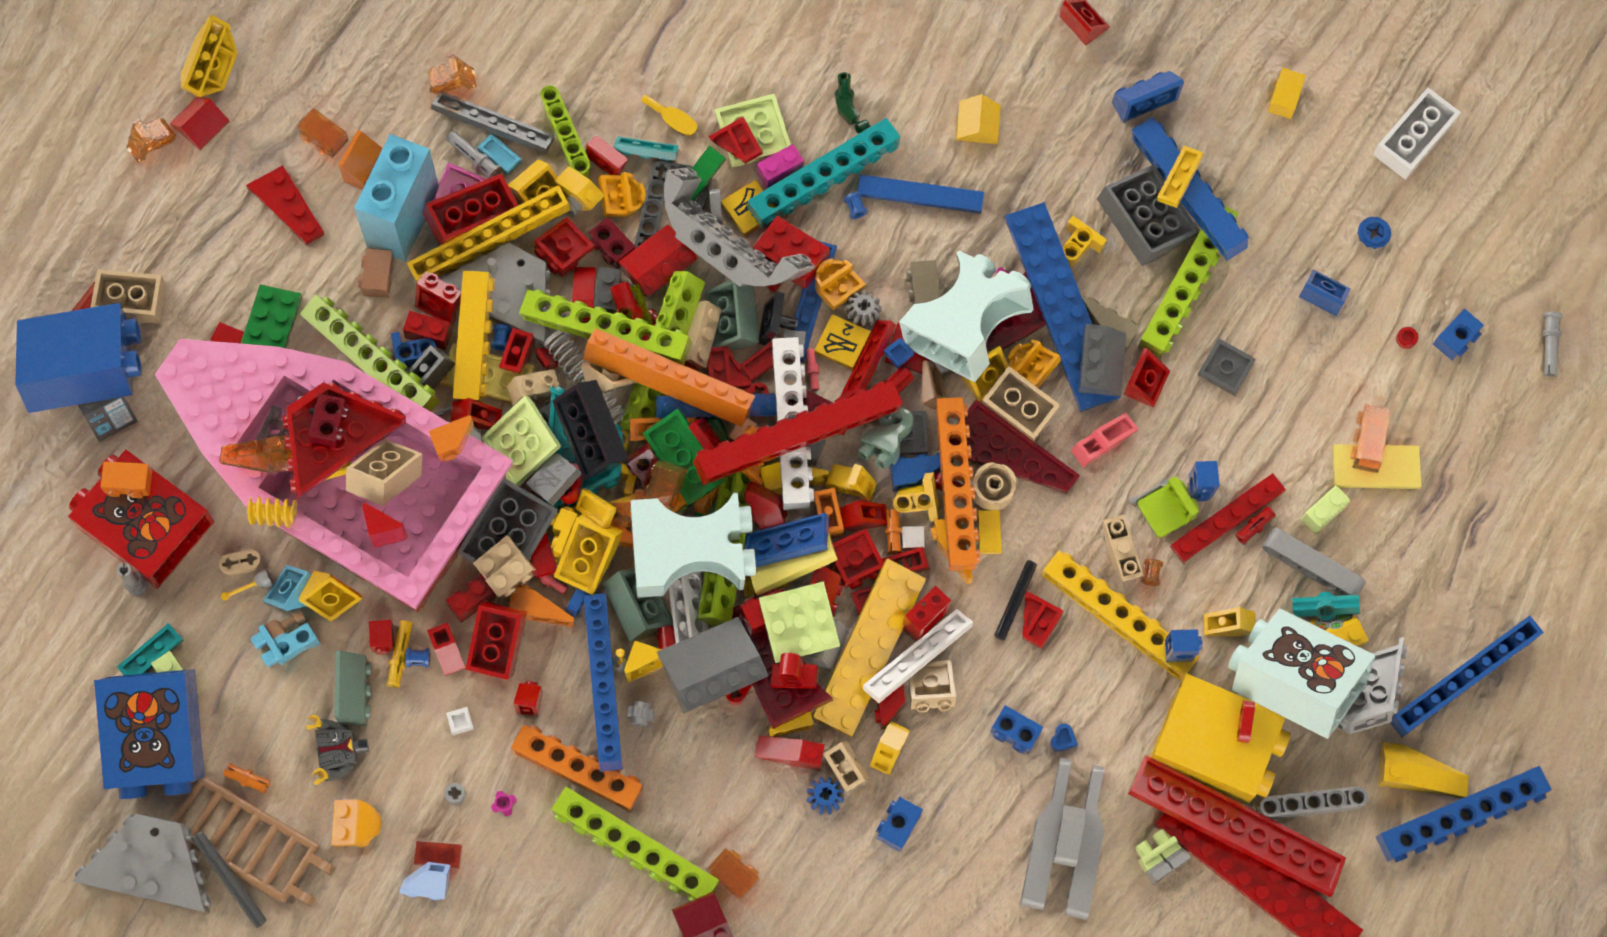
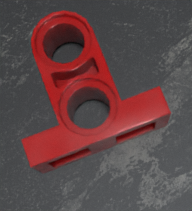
[771,653,818,689]

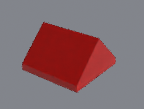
[1059,0,1110,46]
[169,97,230,150]
[1123,348,1170,407]
[362,502,408,548]

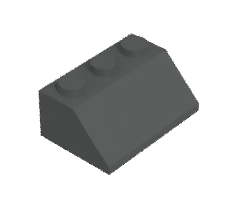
[1078,324,1126,397]

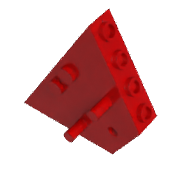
[282,382,406,499]

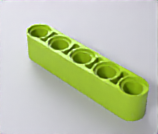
[540,85,591,179]

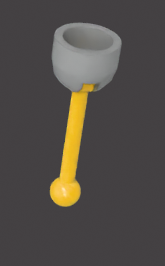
[220,569,274,601]
[613,648,629,673]

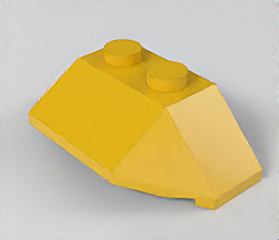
[181,14,238,98]

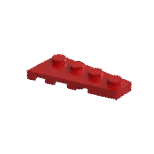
[246,165,325,245]

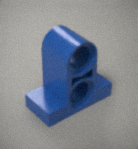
[391,332,436,380]

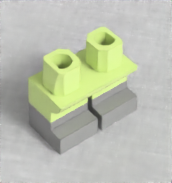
[1135,829,1191,884]

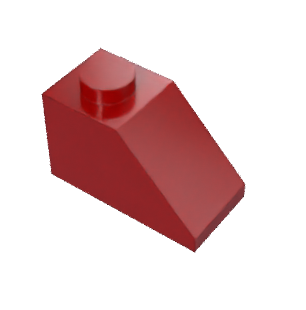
[499,328,535,374]
[450,398,502,430]
[839,500,887,531]
[514,681,543,717]

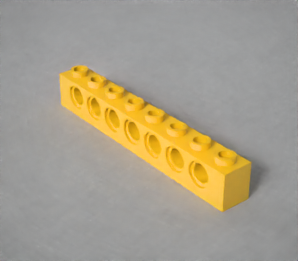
[407,185,571,282]
[1041,550,1200,682]

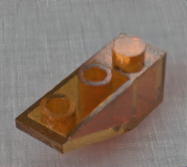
[219,435,292,473]

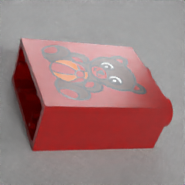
[67,449,214,589]

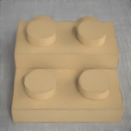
[473,535,536,598]
[908,660,956,713]

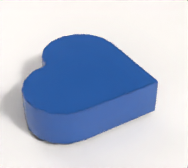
[1050,723,1078,752]

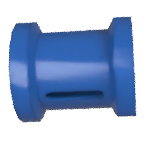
[844,192,868,219]
[490,324,512,351]
[406,648,431,668]

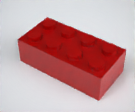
[423,173,518,246]

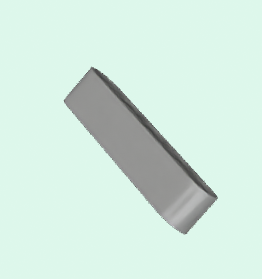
[1262,528,1366,596]
[1257,787,1369,820]

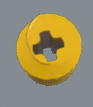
[247,496,297,528]

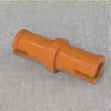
[885,509,902,554]
[223,763,271,793]

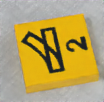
[721,180,776,236]
[814,314,871,370]

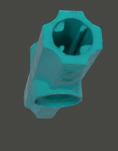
[1292,592,1360,621]

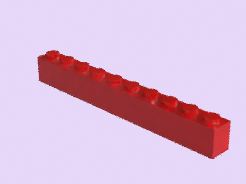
[693,381,903,486]

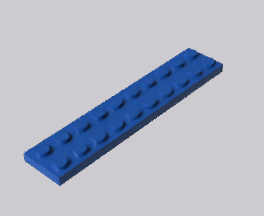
[1004,202,1120,412]

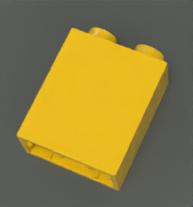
[1150,673,1291,805]

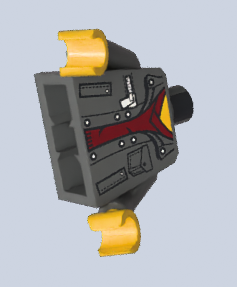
[306,715,369,785]

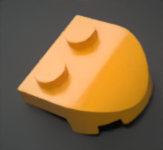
[598,172,646,217]
[815,258,866,311]
[1008,340,1061,389]
[331,800,382,847]

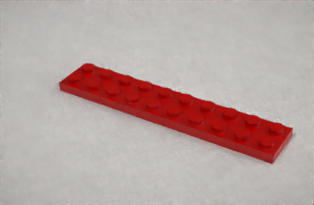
[1128,755,1346,897]
[1154,813,1363,937]

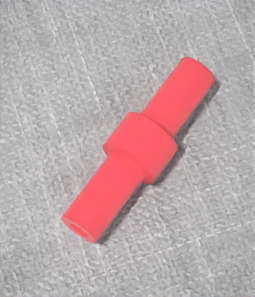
[806,348,820,392]
[532,565,568,595]

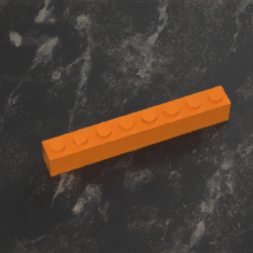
[583,328,755,427]

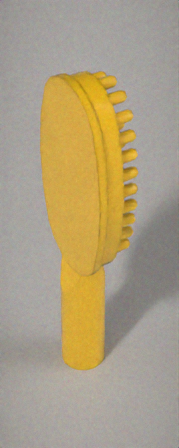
[641,94,697,136]

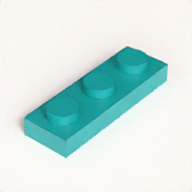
[614,136,679,162]
[117,623,184,675]

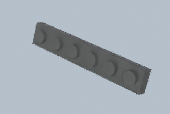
[431,90,555,154]

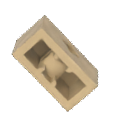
[507,369,560,406]
[823,741,870,792]

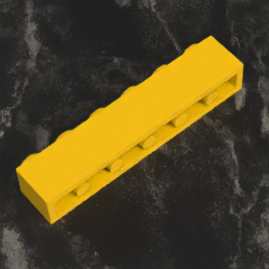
[453,271,495,403]

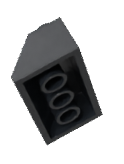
[552,380,629,480]

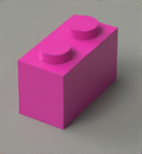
[757,144,804,189]

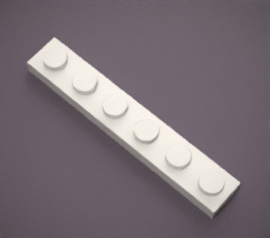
[863,609,973,703]

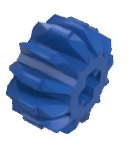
[807,777,844,815]

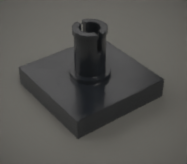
[758,291,798,345]

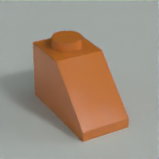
[428,415,474,461]

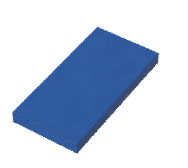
[744,513,829,568]

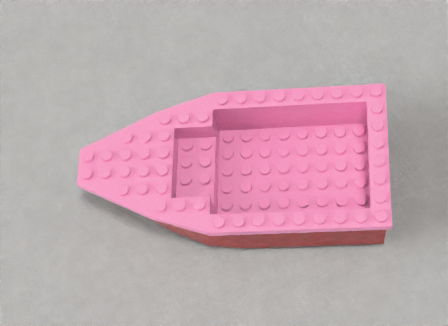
[155,339,513,613]

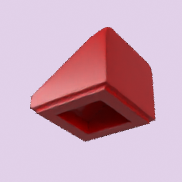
[535,348,561,370]

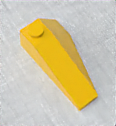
[1378,742,1469,798]

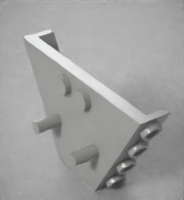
[439,243,551,348]
[1336,637,1407,735]
[72,814,211,912]

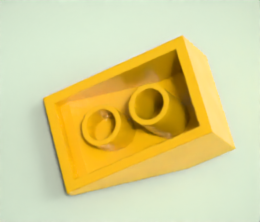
[554,514,624,595]

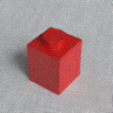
[369,619,394,655]

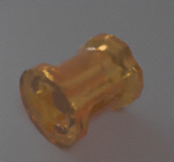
[1141,559,1163,586]

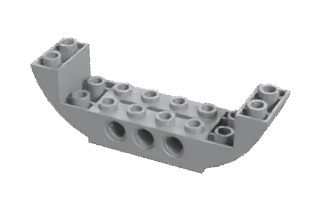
[664,167,816,287]

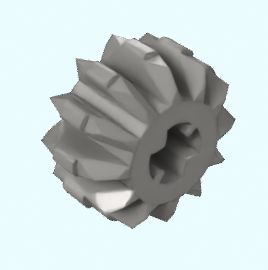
[845,290,882,327]

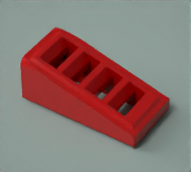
[882,546,930,573]

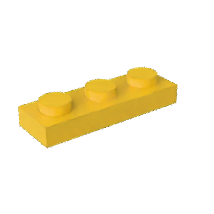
[1157,146,1203,208]

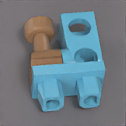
[250,608,321,667]

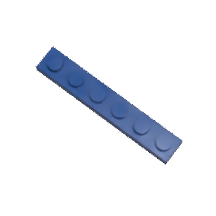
[656,393,777,418]

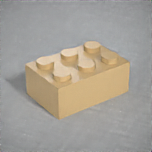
[91,269,166,324]
[982,366,1060,441]
[346,439,422,506]

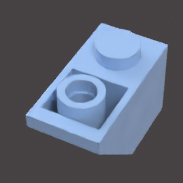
[399,862,451,900]

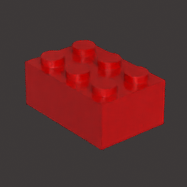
[753,216,830,289]
[465,601,527,680]

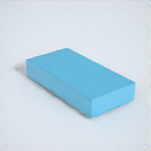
[477,133,522,176]

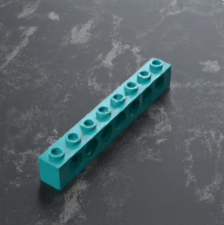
[747,117,901,228]

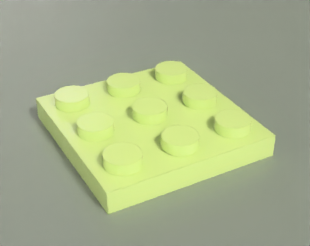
[715,94,791,168]
[481,396,561,486]
[759,581,840,663]

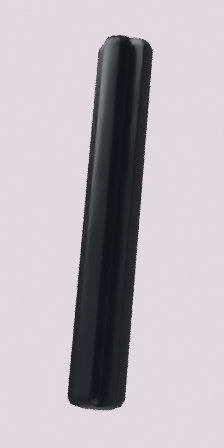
[994,560,1037,640]

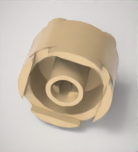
[971,463,1016,510]

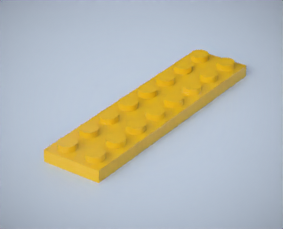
[812,559,926,737]

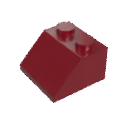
[672,891,733,937]

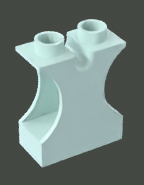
[899,251,1034,382]
[631,493,756,598]

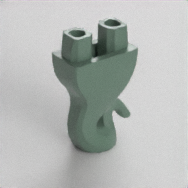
[858,407,914,470]

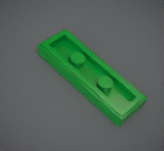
[689,146,726,201]

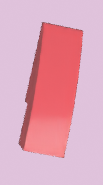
[1071,413,1138,468]

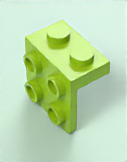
[1137,476,1199,538]

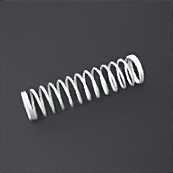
[544,330,625,424]

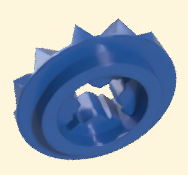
[1357,217,1391,250]

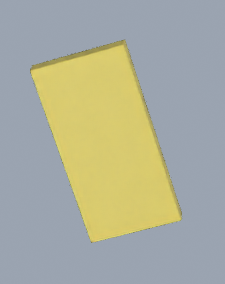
[440,343,535,404]
[1332,444,1421,489]
[750,533,838,596]

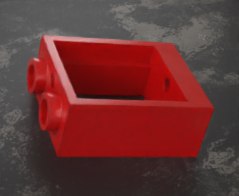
[903,585,952,642]

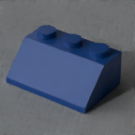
[1112,71,1184,123]

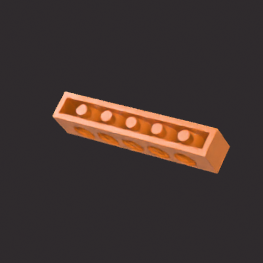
[511,725,643,813]

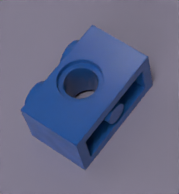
[1433,308,1484,360]
[1165,629,1203,662]
[876,796,923,852]

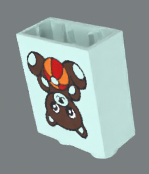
[1228,608,1376,739]

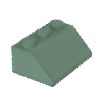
[706,280,759,350]
[603,569,674,641]
[334,651,372,726]

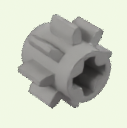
[627,701,655,727]

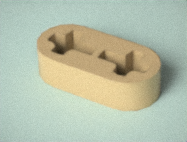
[219,550,262,576]

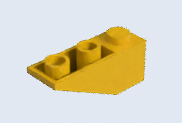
[759,462,829,496]

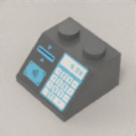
[78,397,138,442]

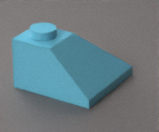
[263,565,312,611]

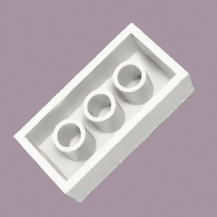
[1373,87,1461,180]

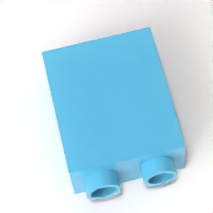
[354,134,438,262]

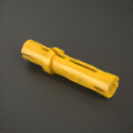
[386,620,413,688]

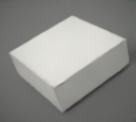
[902,526,924,550]
[446,707,474,736]

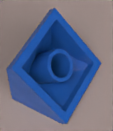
[1299,269,1351,316]

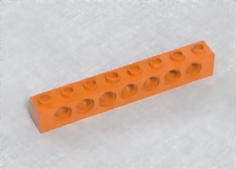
[935,397,980,571]

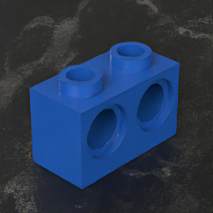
[1189,461,1220,501]
[990,705,1043,754]

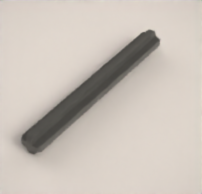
[192,831,267,928]

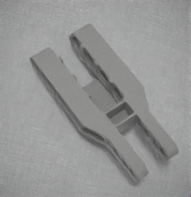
[1020,758,1104,920]

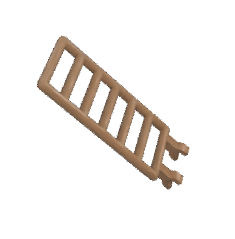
[170,777,335,907]

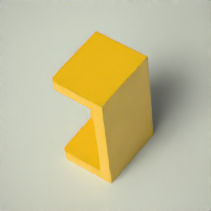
[1267,67,1306,119]

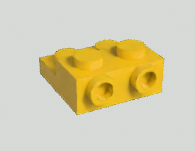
[551,506,578,563]

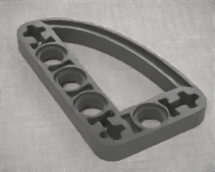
[635,161,712,247]

